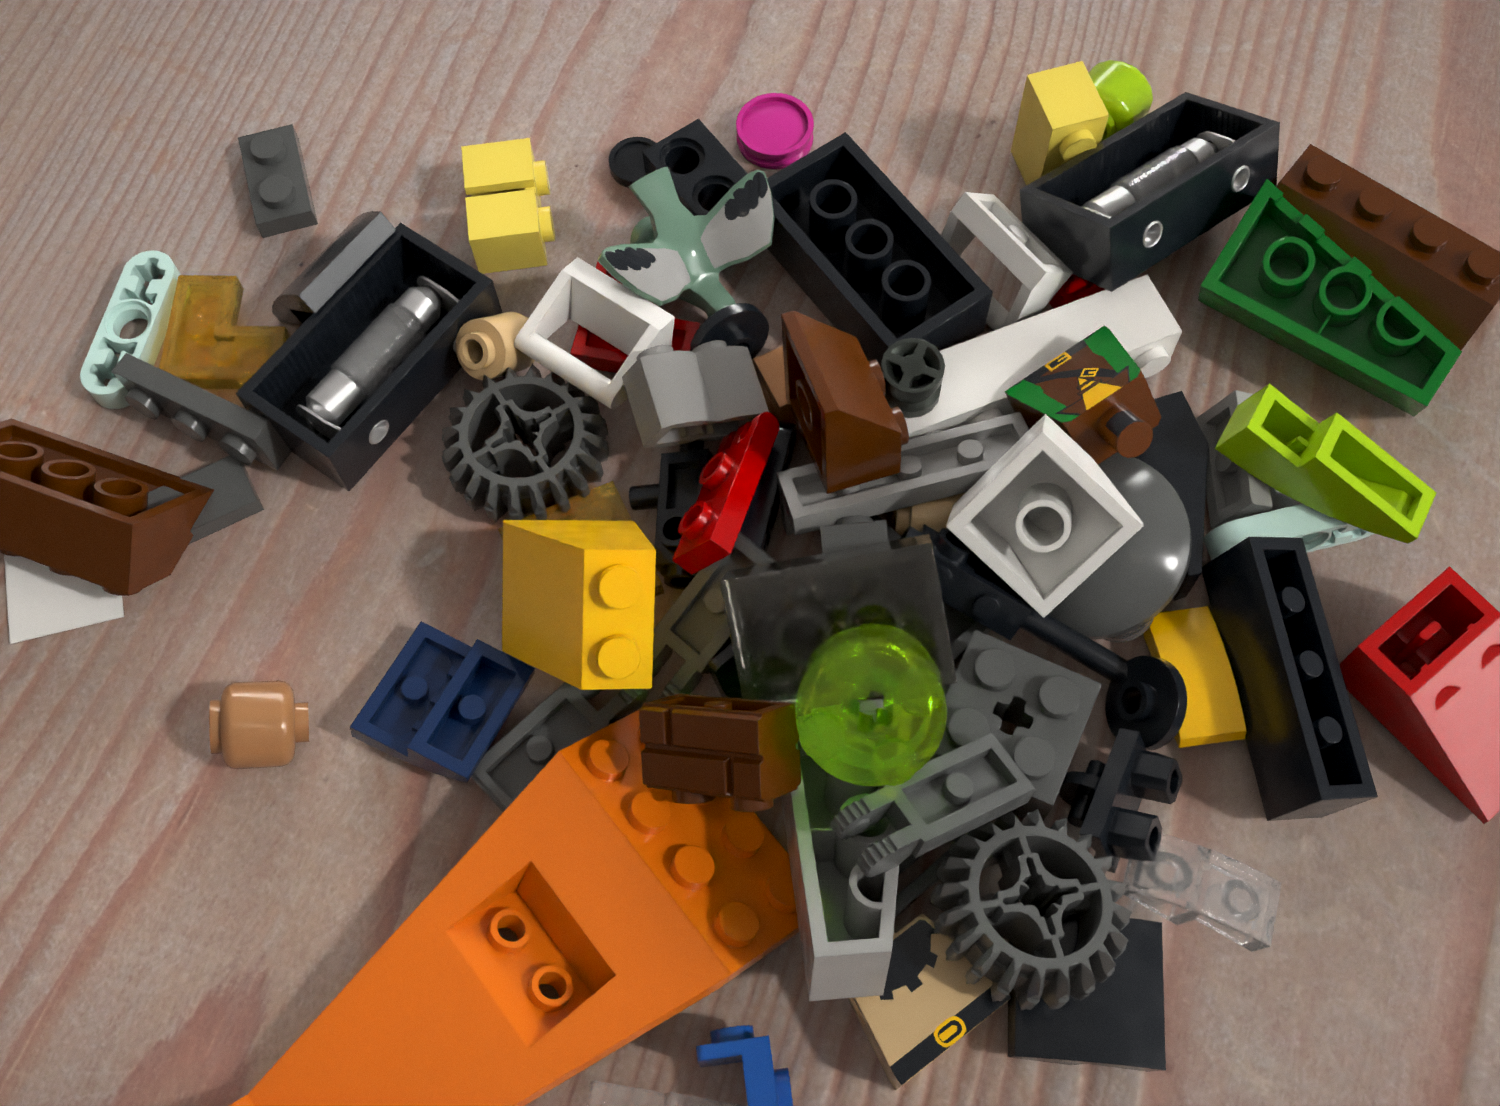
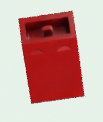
[1339,566,1500,824]

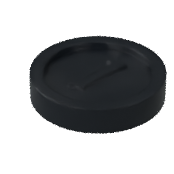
[609,137,656,188]

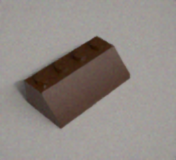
[1276,144,1500,350]
[0,418,215,596]

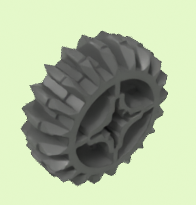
[442,363,609,523]
[930,809,1132,1011]

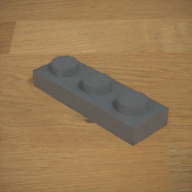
[111,353,292,470]

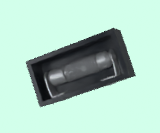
[1020,92,1280,292]
[235,222,503,491]

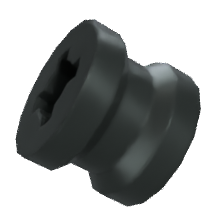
[881,338,945,418]

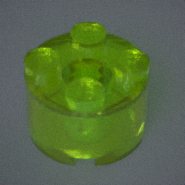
[795,623,947,786]

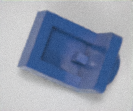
[696,1025,793,1106]

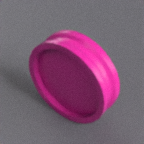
[736,93,814,169]

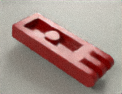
[672,412,779,575]

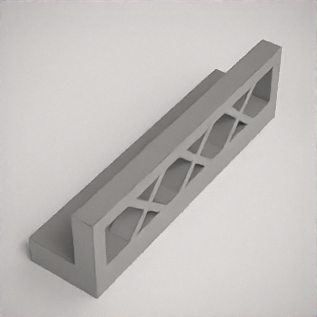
[776,412,1029,536]

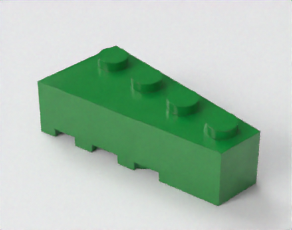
[1198,179,1462,417]

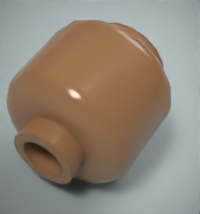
[209,680,309,769]

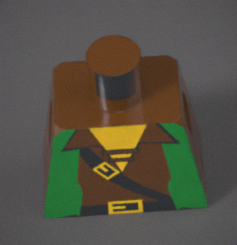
[1004,325,1161,464]

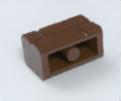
[639,694,801,812]

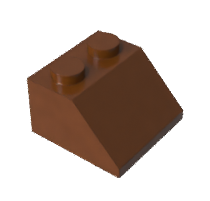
[781,311,909,494]

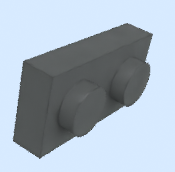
[238,124,318,238]

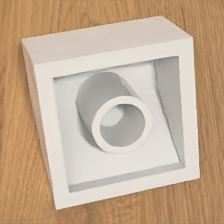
[946,414,1143,618]

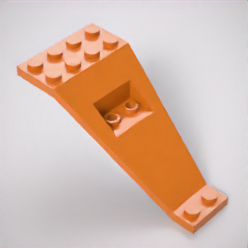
[229,710,799,1106]

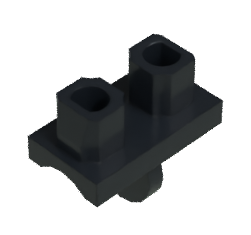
[1058,728,1182,873]

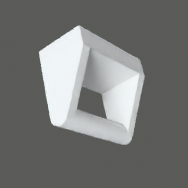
[941,192,1073,331]
[514,257,675,410]

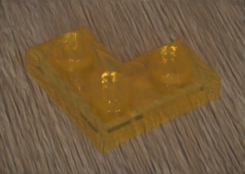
[159,275,290,389]

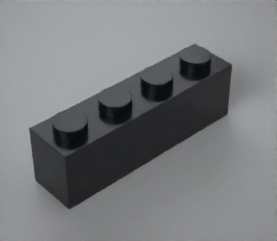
[1202,537,1378,821]

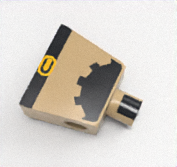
[848,914,1011,1090]

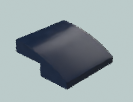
[350,621,535,783]

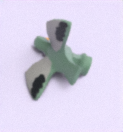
[598,166,775,318]

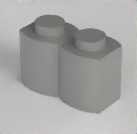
[622,340,769,448]

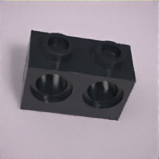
[642,118,748,216]

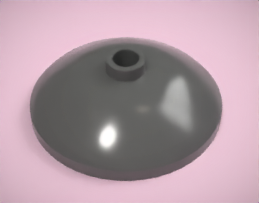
[1049,452,1192,640]

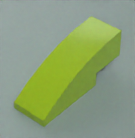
[1214,383,1437,544]

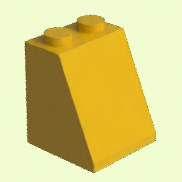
[502,520,656,690]

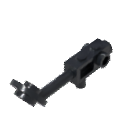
[629,303,769,590]
[890,524,1187,751]

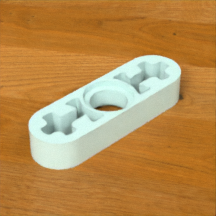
[80,250,185,409]
[1203,504,1375,561]

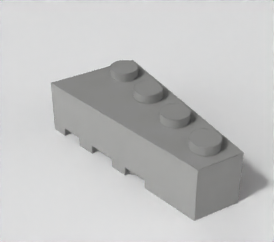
[780,697,914,1001]

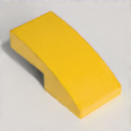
[1142,606,1247,748]

